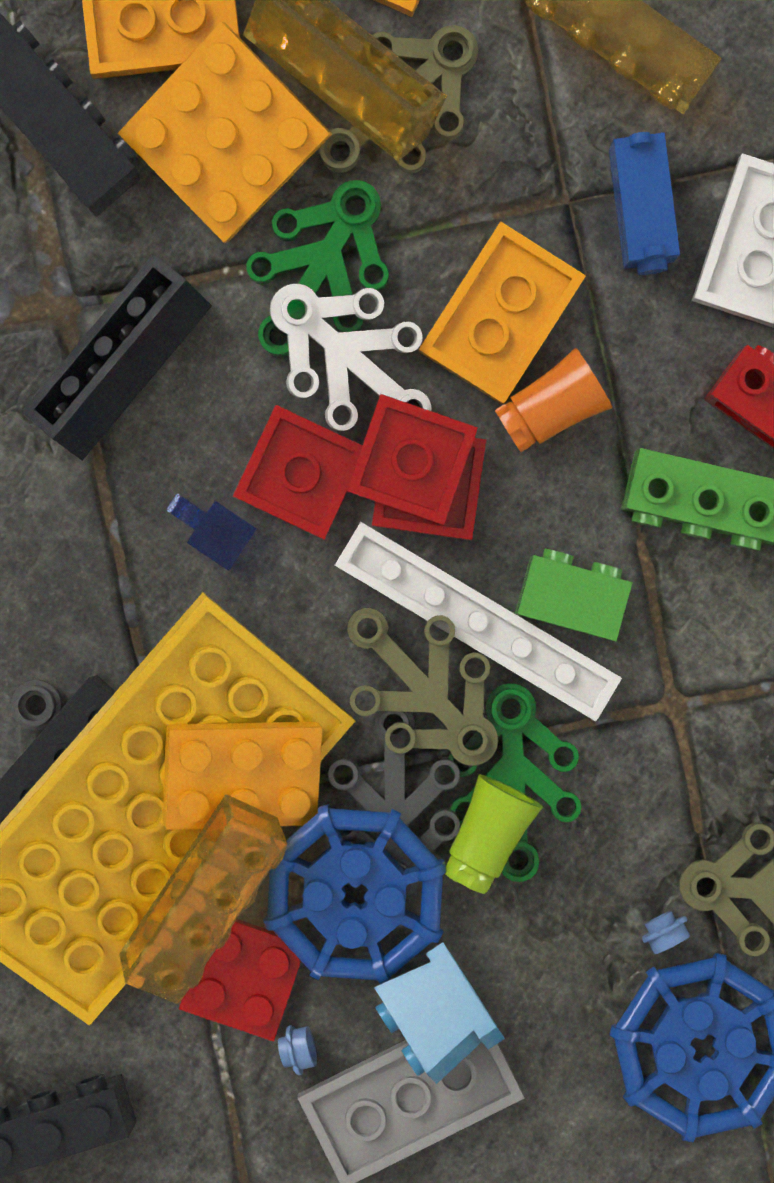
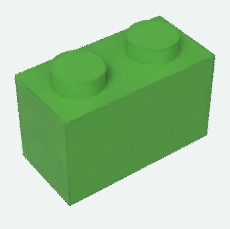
[515,548,633,641]

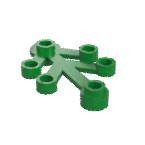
[246,180,389,357]
[448,683,581,882]

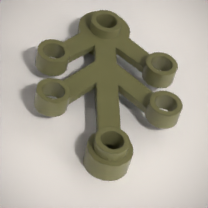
[319,25,478,174]
[347,608,498,766]
[679,822,774,956]

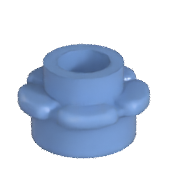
[642,911,690,954]
[278,1025,317,1075]

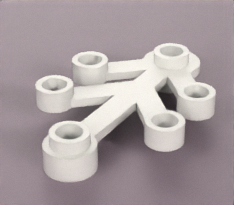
[270,284,431,431]

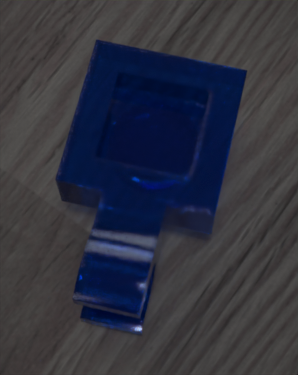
[166,493,257,571]

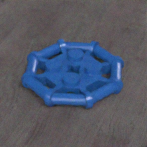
[263,804,446,985]
[609,953,774,1142]

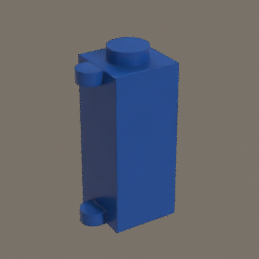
[609,132,680,275]

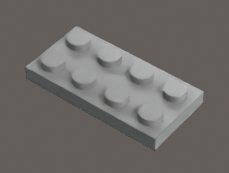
[298,1040,524,1183]

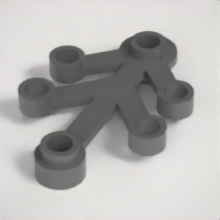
[328,711,461,898]

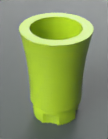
[445,774,543,894]

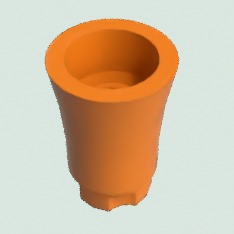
[495,348,613,452]

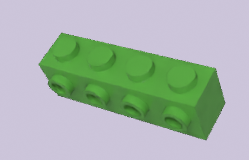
[621,448,774,551]

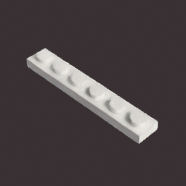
[335,522,622,721]

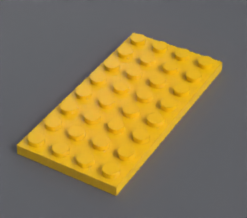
[0,592,355,1026]

